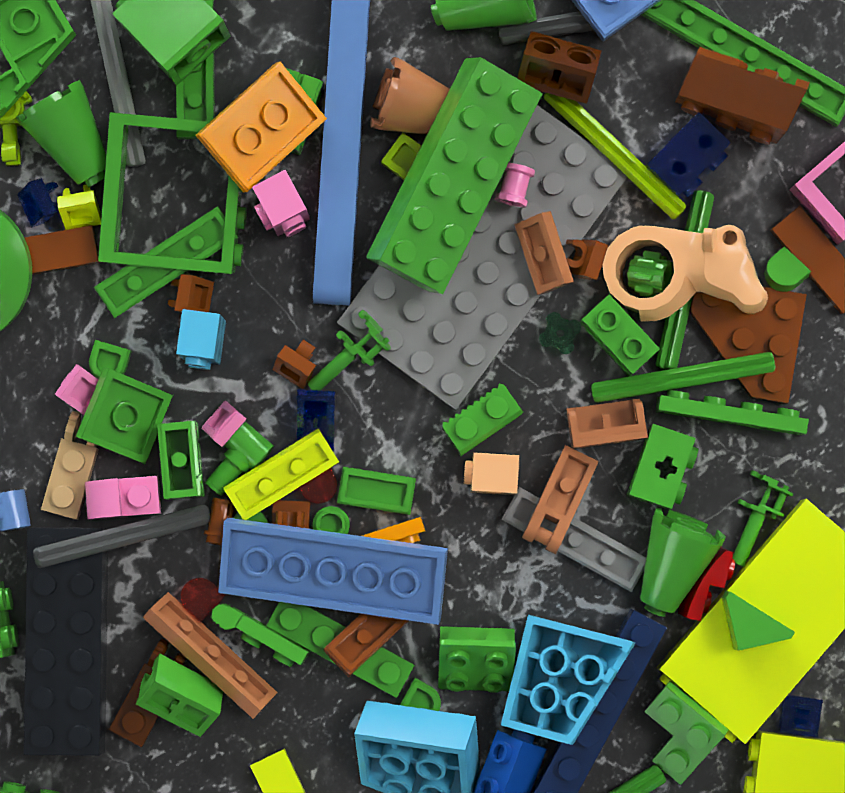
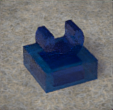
[17,178,59,228]
[778,694,823,737]

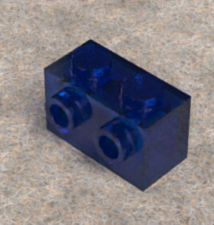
[646,112,731,198]

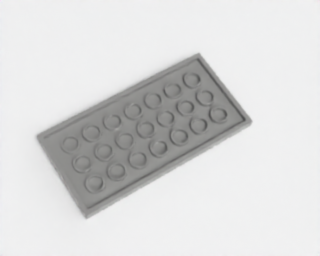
[337,105,628,411]

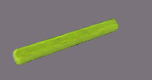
[544,93,686,219]

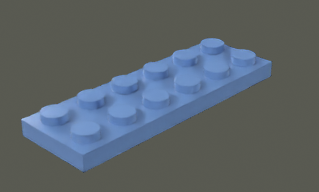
[218,518,448,625]

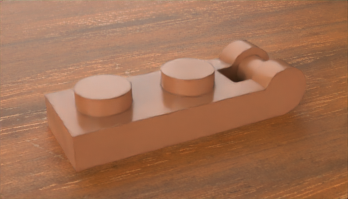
[522,445,599,554]

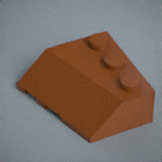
[675,47,810,145]

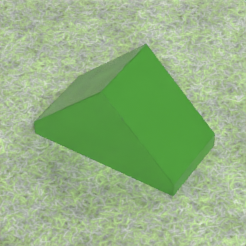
[722,591,795,651]

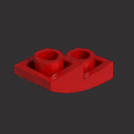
[678,548,735,621]

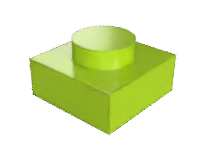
[381,132,421,180]

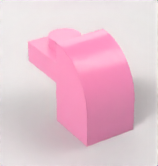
[85,476,161,520]

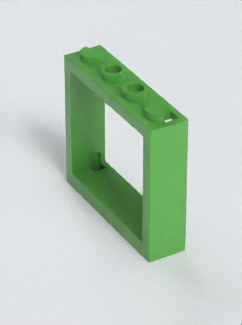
[98,112,247,274]

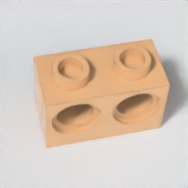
[464,453,519,495]

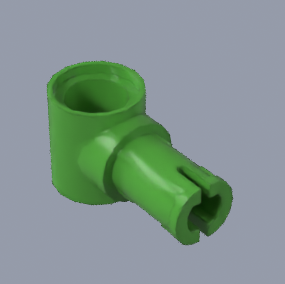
[205,422,274,496]

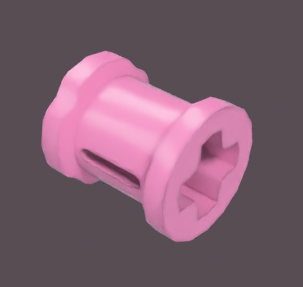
[494,163,535,208]

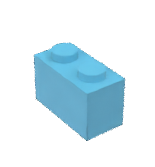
[176,309,226,370]

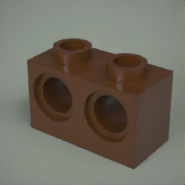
[517,31,602,104]

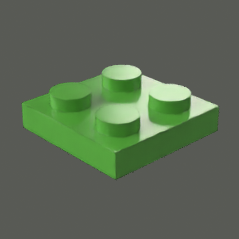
[76,367,173,464]

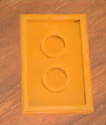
[195,61,327,192]

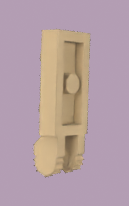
[41,411,99,520]

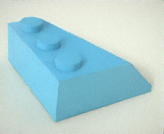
[501,615,636,745]
[354,701,480,793]

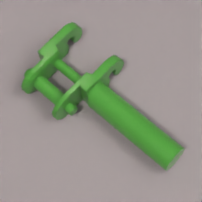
[308,310,391,393]
[732,470,793,567]

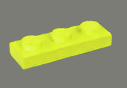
[223,428,339,520]

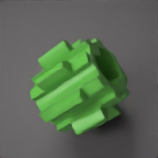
[627,250,674,298]

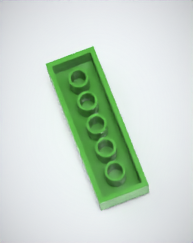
[366,57,543,294]

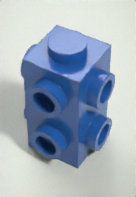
[473,729,547,793]

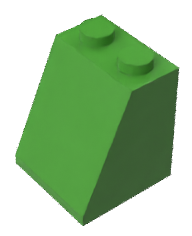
[112,0,231,86]

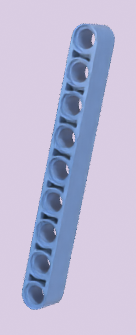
[313,0,370,306]

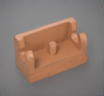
[566,399,648,449]

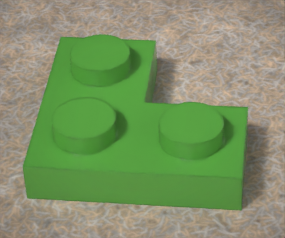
[644,681,729,785]

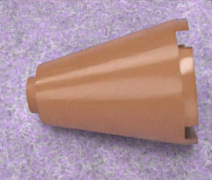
[370,57,450,134]

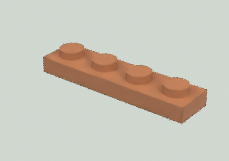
[143,592,278,719]

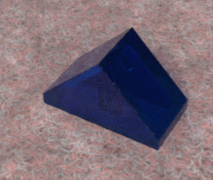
[297,389,337,452]

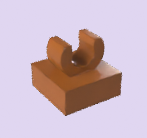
[566,239,609,280]
[168,274,214,313]
[272,340,316,389]
[272,500,311,529]

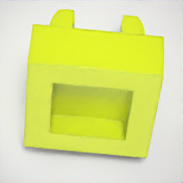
[57,185,102,230]

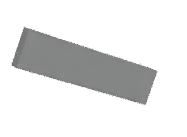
[501,487,646,592]

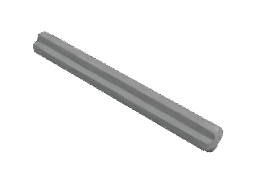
[90,0,146,167]

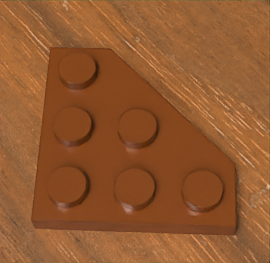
[690,287,807,404]

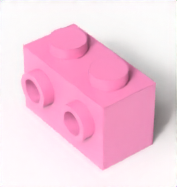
[252,170,310,237]

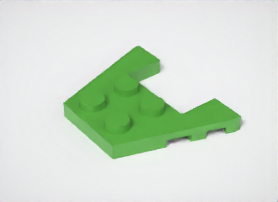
[0,0,76,118]

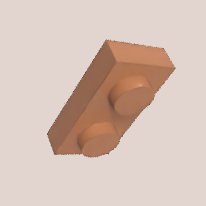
[514,211,574,295]

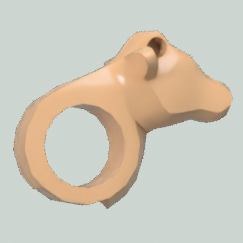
[602,225,768,322]

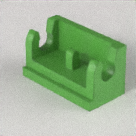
[136,654,223,737]

